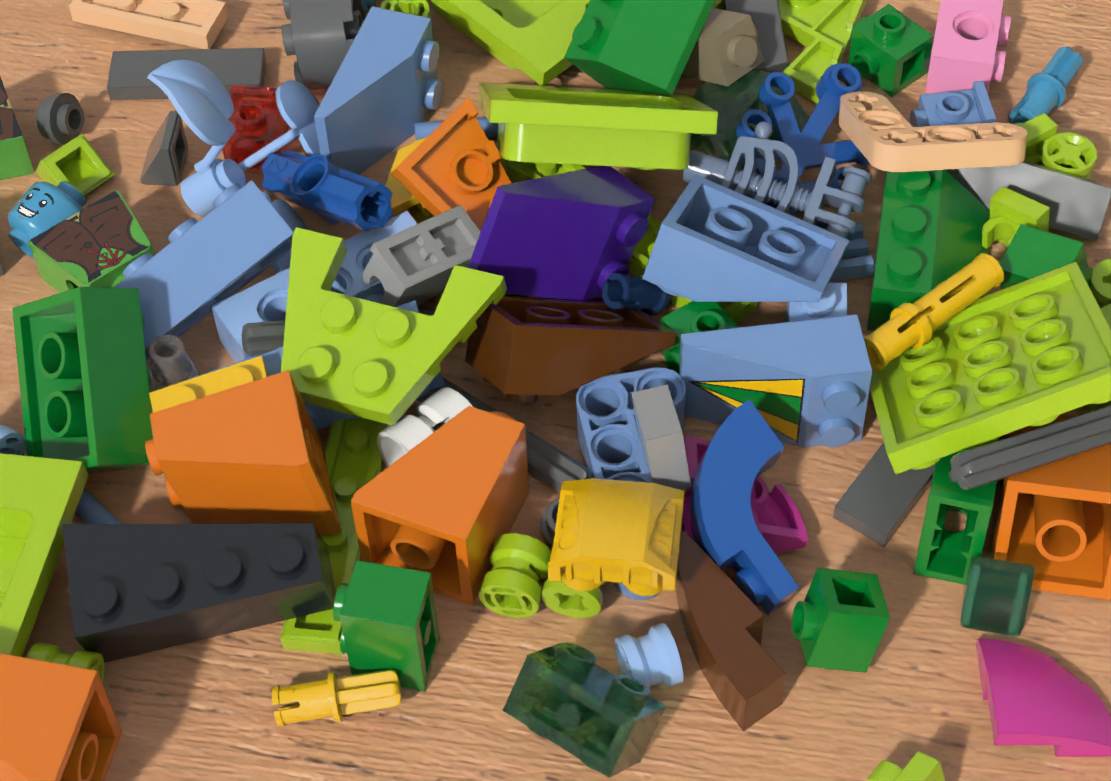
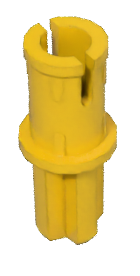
[272,669,402,727]

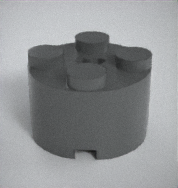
[282,0,366,90]

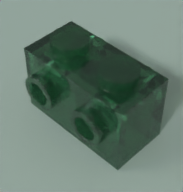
[502,642,666,778]

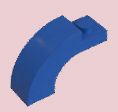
[690,399,799,615]

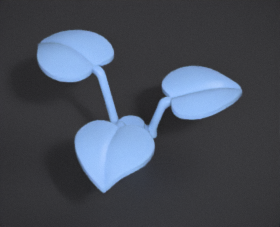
[147,60,320,274]

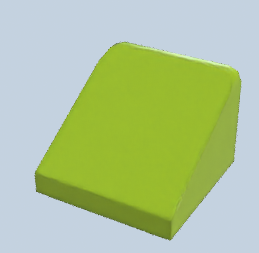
[36,134,115,197]

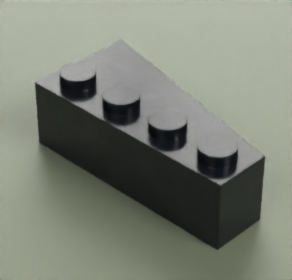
[63,523,336,663]

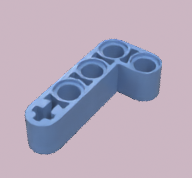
[576,368,686,600]

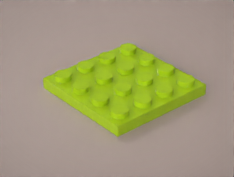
[870,262,1111,474]

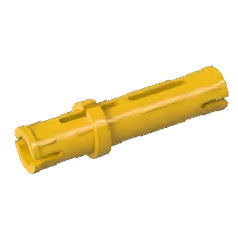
[864,253,1004,371]

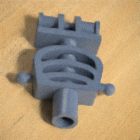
[683,122,872,259]

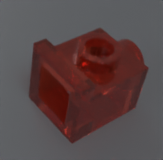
[222,85,289,169]

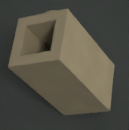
[681,8,765,87]

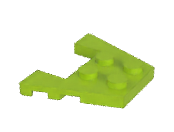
[712,0,868,104]
[281,227,507,426]

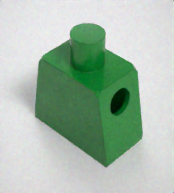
[913,447,997,587]

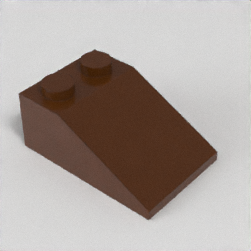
[465,296,676,403]

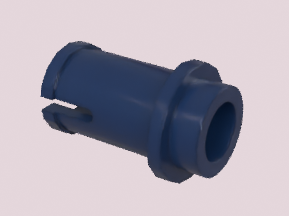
[602,273,674,315]

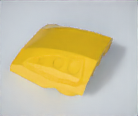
[547,478,685,596]

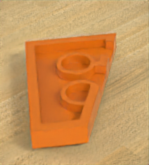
[392,96,512,232]

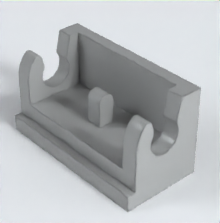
[363,205,481,307]

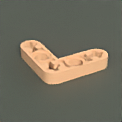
[838,92,1028,172]

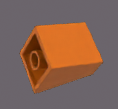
[145,370,342,536]
[351,406,529,606]
[989,414,1111,600]
[0,653,122,781]

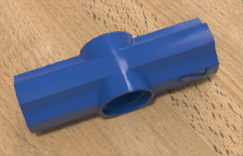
[261,150,393,232]

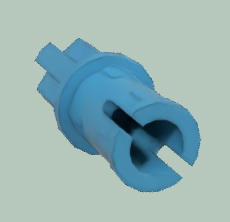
[1008,46,1083,124]

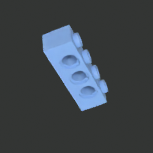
[211,211,417,363]

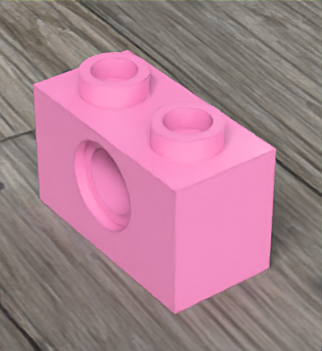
[925,0,1011,94]

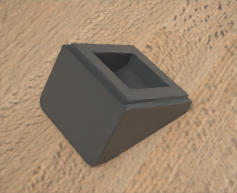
[140,111,188,186]

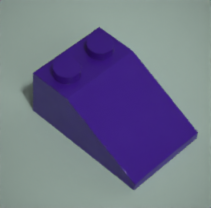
[468,166,655,301]

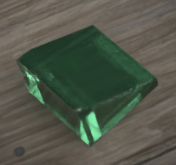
[960,556,1035,637]

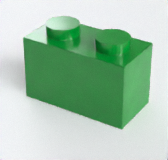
[333,560,440,691]

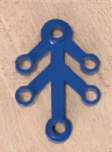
[736,63,871,217]

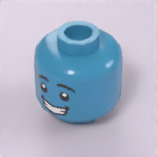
[8,181,87,259]

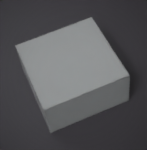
[631,384,691,490]

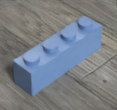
[113,180,293,363]

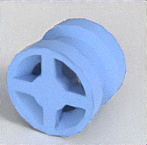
[614,623,684,699]

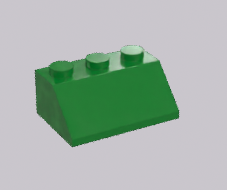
[564,0,715,95]
[867,170,990,331]
[12,287,153,474]

